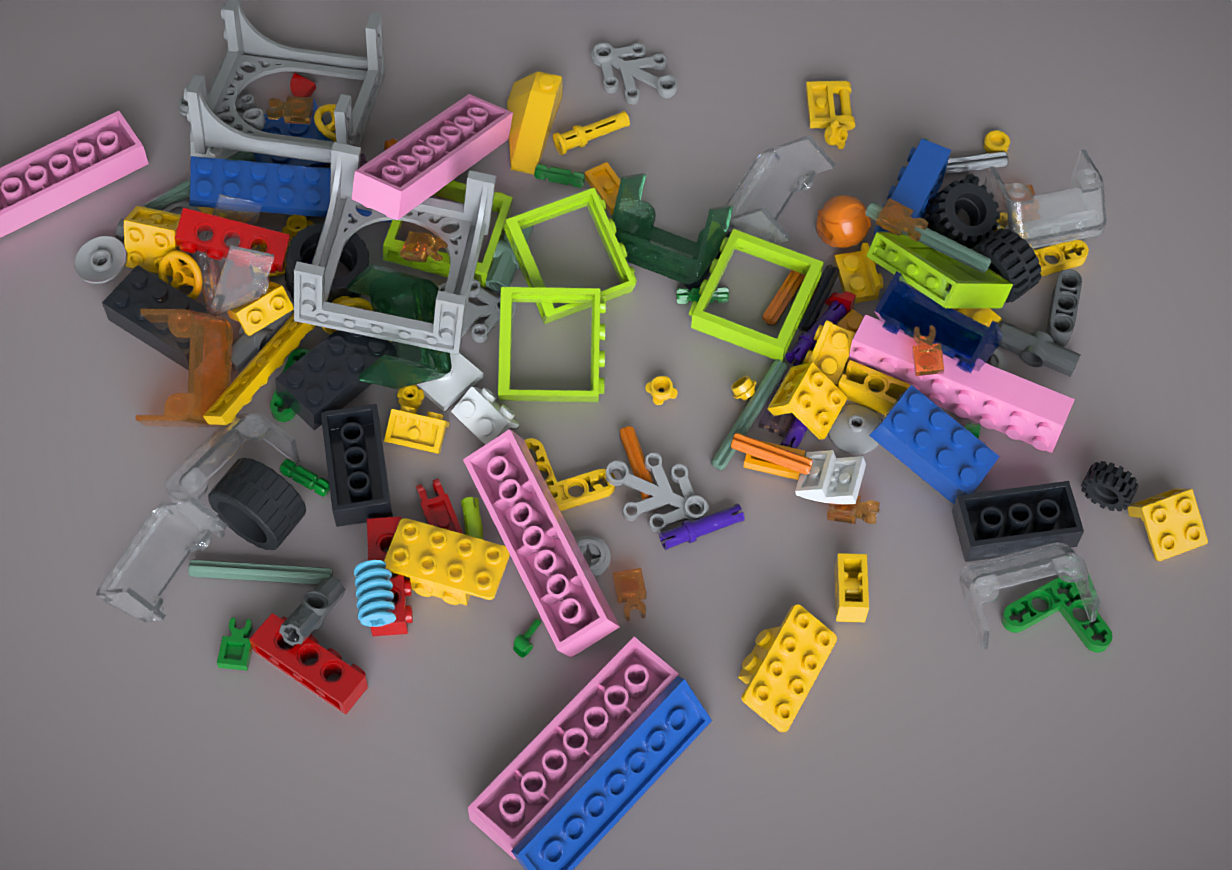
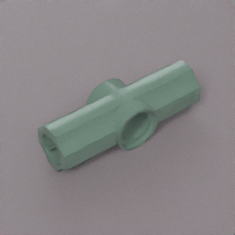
[486,225,534,294]

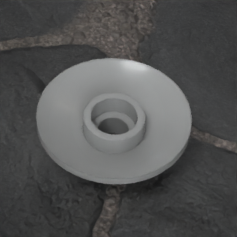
[74,236,127,284]
[828,405,881,455]

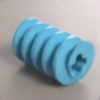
[354,560,396,627]

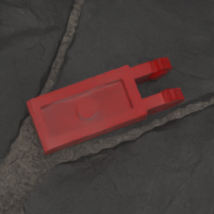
[416,478,463,534]

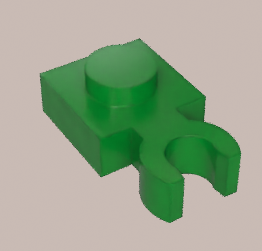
[217,618,253,671]

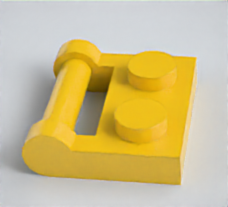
[806,81,856,131]

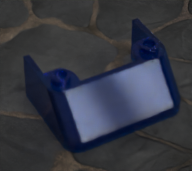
[874,271,1003,374]

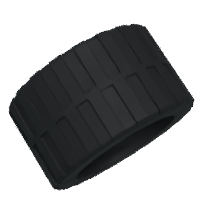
[285,222,370,303]
[208,458,306,550]

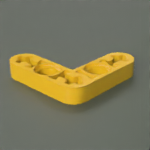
[994,212,1089,277]
[524,438,616,511]

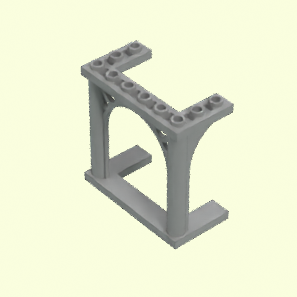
[184,0,385,163]
[294,142,496,355]

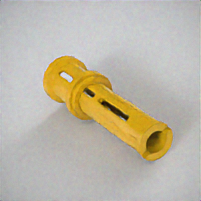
[553,111,630,155]

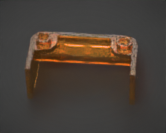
[135,309,233,427]

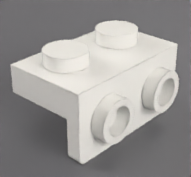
[451,386,519,445]

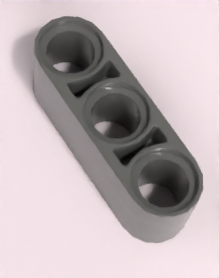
[1046,269,1082,347]

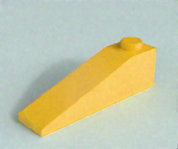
[507,71,563,175]

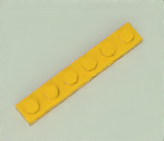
[203,314,316,425]

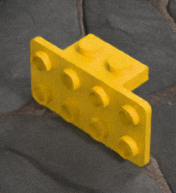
[384,518,510,605]
[738,604,837,732]

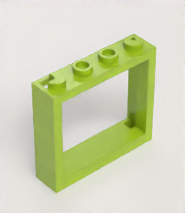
[383,180,513,288]
[503,188,637,324]
[689,229,824,362]
[866,232,1013,308]
[498,287,606,402]

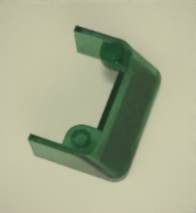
[612,173,733,284]
[347,264,452,389]

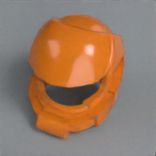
[816,195,872,248]

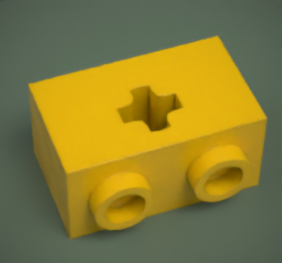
[834,553,869,622]

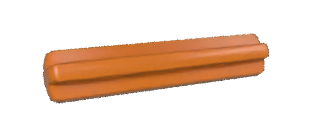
[762,270,806,325]
[620,426,654,500]
[731,433,813,475]

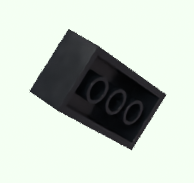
[102,265,227,372]
[275,330,396,431]
[321,404,393,527]
[952,481,1084,562]

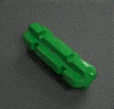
[534,164,585,188]
[676,287,729,304]
[279,459,330,497]

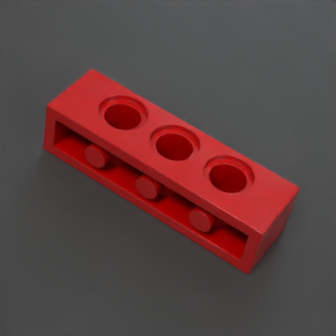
[175,208,291,274]
[367,516,413,637]
[249,613,368,715]

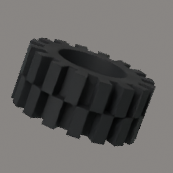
[1081,461,1138,511]

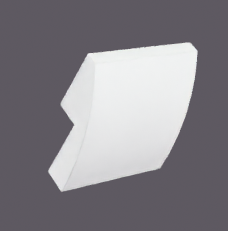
[795,450,866,504]

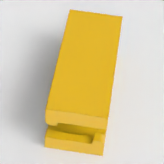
[838,360,913,415]

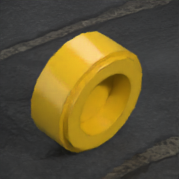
[983,130,1010,153]

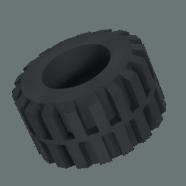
[926,179,1000,249]
[972,228,1042,303]

